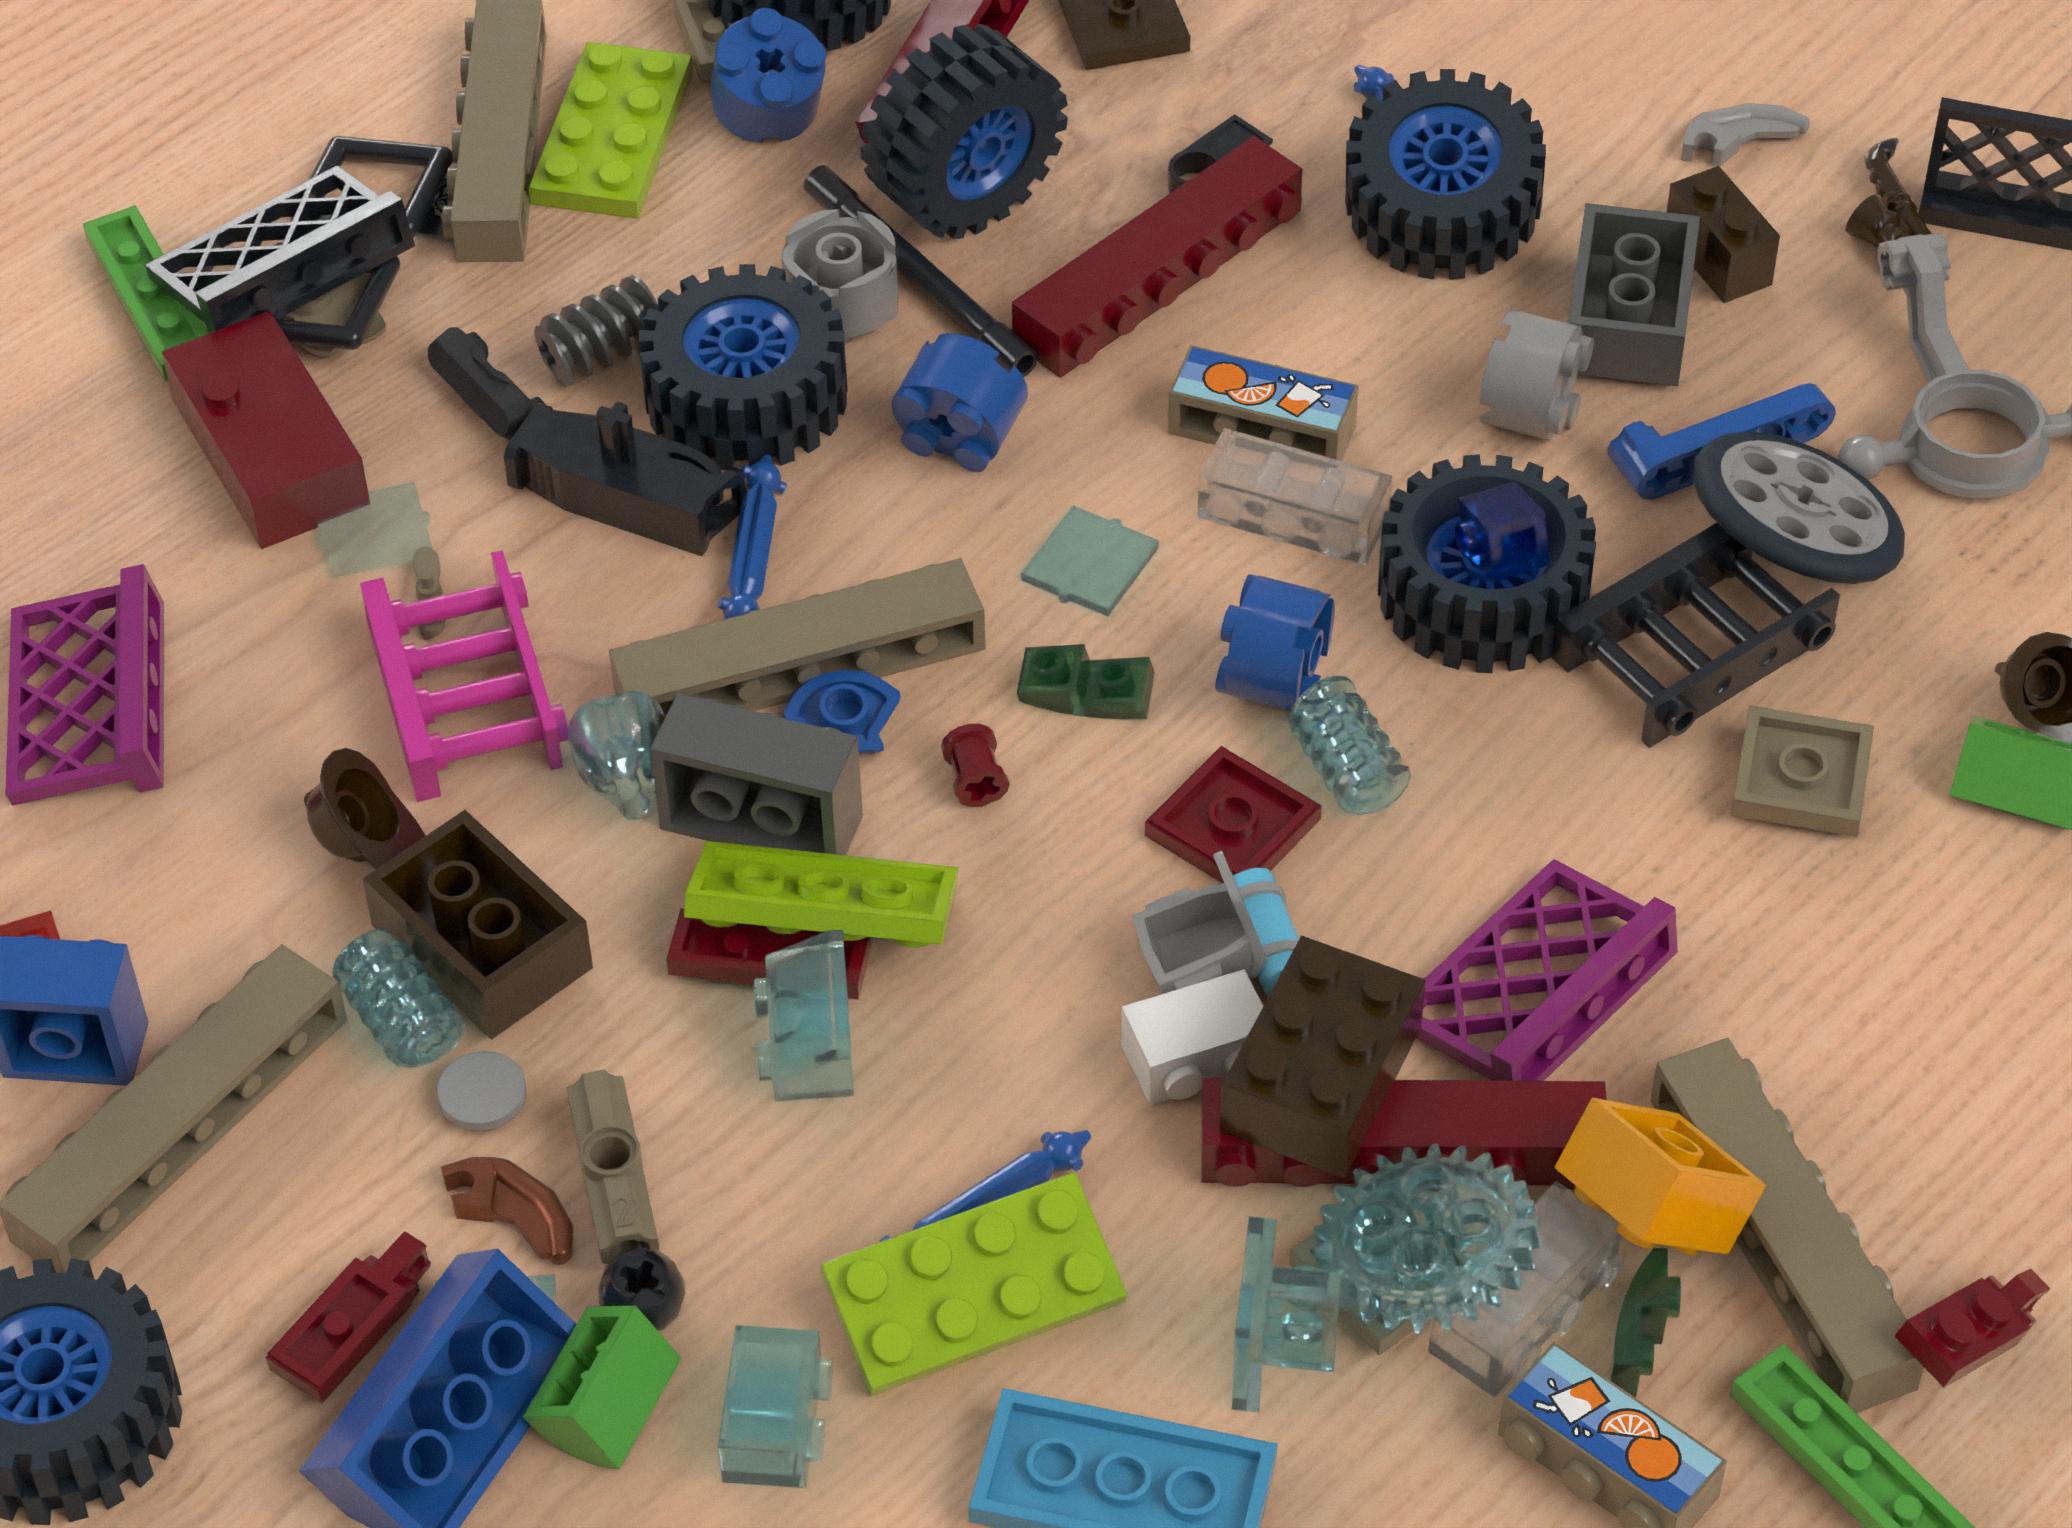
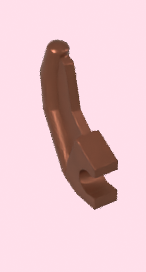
[441,1157,573,1265]

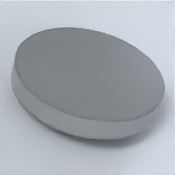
[437,1051,526,1131]

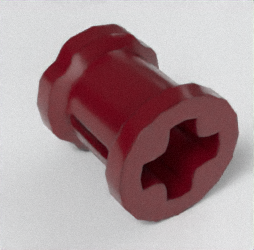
[941,723,1010,807]

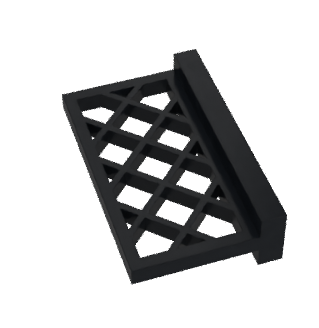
[1918,97,2072,250]
[145,165,415,334]

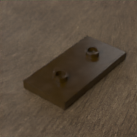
[1058,0,1191,70]

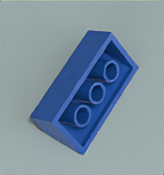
[299,1249,576,1528]

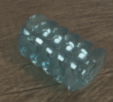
[1288,676,1411,815]
[332,928,466,1068]

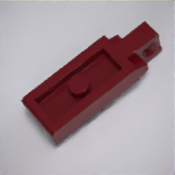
[266,1231,431,1404]
[1894,1269,2050,1388]

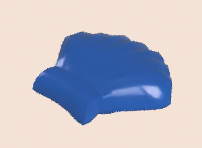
[783,670,901,753]

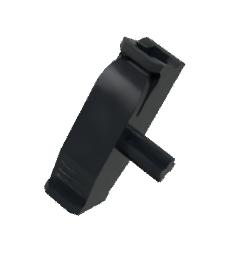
[503,402,746,556]

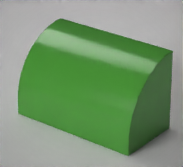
[1949,716,2072,830]
[523,1305,681,1469]

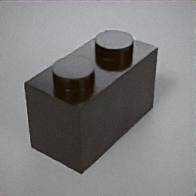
[1667,166,1780,303]

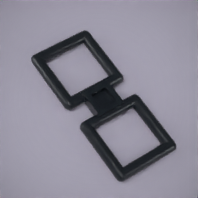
[275,136,453,350]

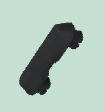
[428,327,546,440]

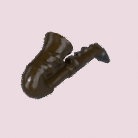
[1845,138,1933,249]

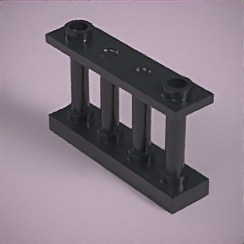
[1552,523,1840,748]

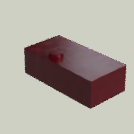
[162,311,371,550]

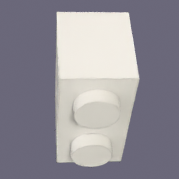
[1121,969,1263,1106]

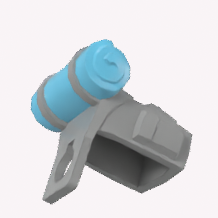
[1132,851,1299,996]

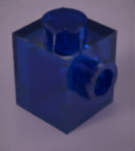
[1455,481,1550,582]

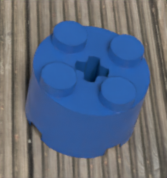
[710,8,826,143]
[891,333,1028,472]
[1215,574,1335,713]

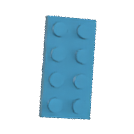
[968,1388,1278,1528]

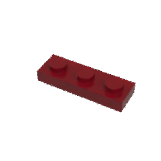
[666,908,871,1000]

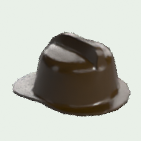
[1994,632,2072,743]
[304,748,426,869]

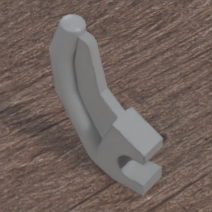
[1681,103,1810,166]

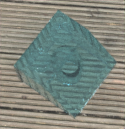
[754,930,854,1101]

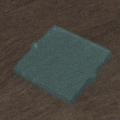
[315,482,433,579]
[1021,505,1159,617]

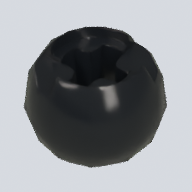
[598,1247,685,1331]

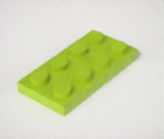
[528,42,693,219]
[684,841,959,948]
[820,1172,1128,1397]

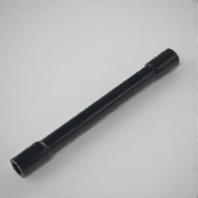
[804,165,1038,377]

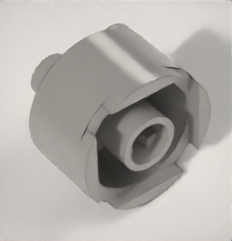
[782,209,899,344]
[1480,309,1594,441]

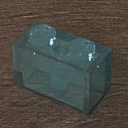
[718,1325,833,1488]

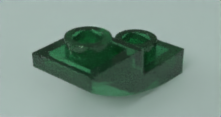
[1016,644,1155,720]
[1608,1248,1681,1398]

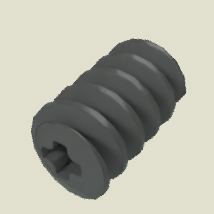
[534,275,659,387]

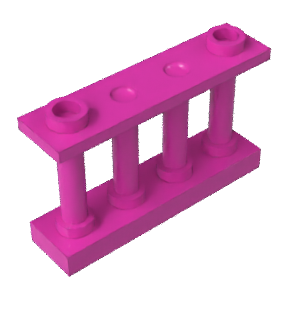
[360,550,570,802]

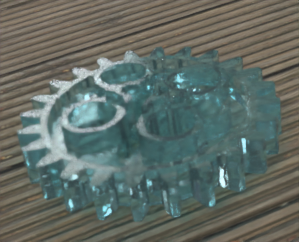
[1313,1144,1540,1333]

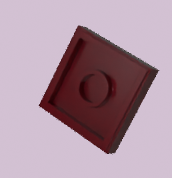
[1144,746,1322,883]

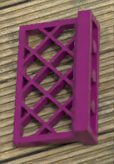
[5,564,164,806]
[1416,859,1678,1081]

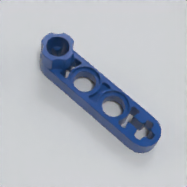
[1607,383,1836,500]

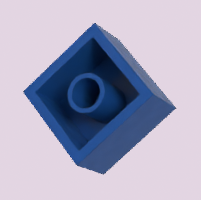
[0,935,149,1086]

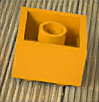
[1554,1098,1767,1256]

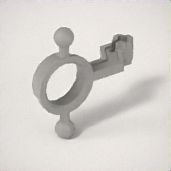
[1838,233,2072,499]

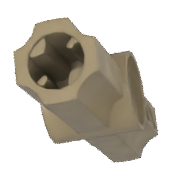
[567,1069,660,1264]

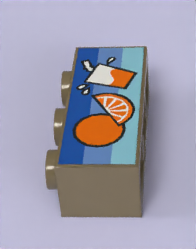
[1168,345,1359,474]
[1498,1342,1727,1528]

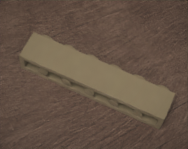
[442,0,547,262]
[609,558,986,743]
[0,944,347,1273]
[1650,1037,1924,1413]

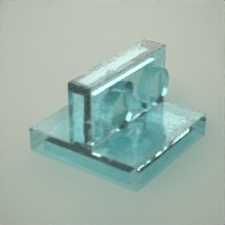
[1232,1216,1342,1413]

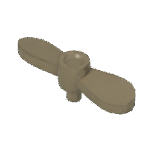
[413,546,445,638]

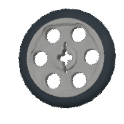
[1693,432,1905,584]

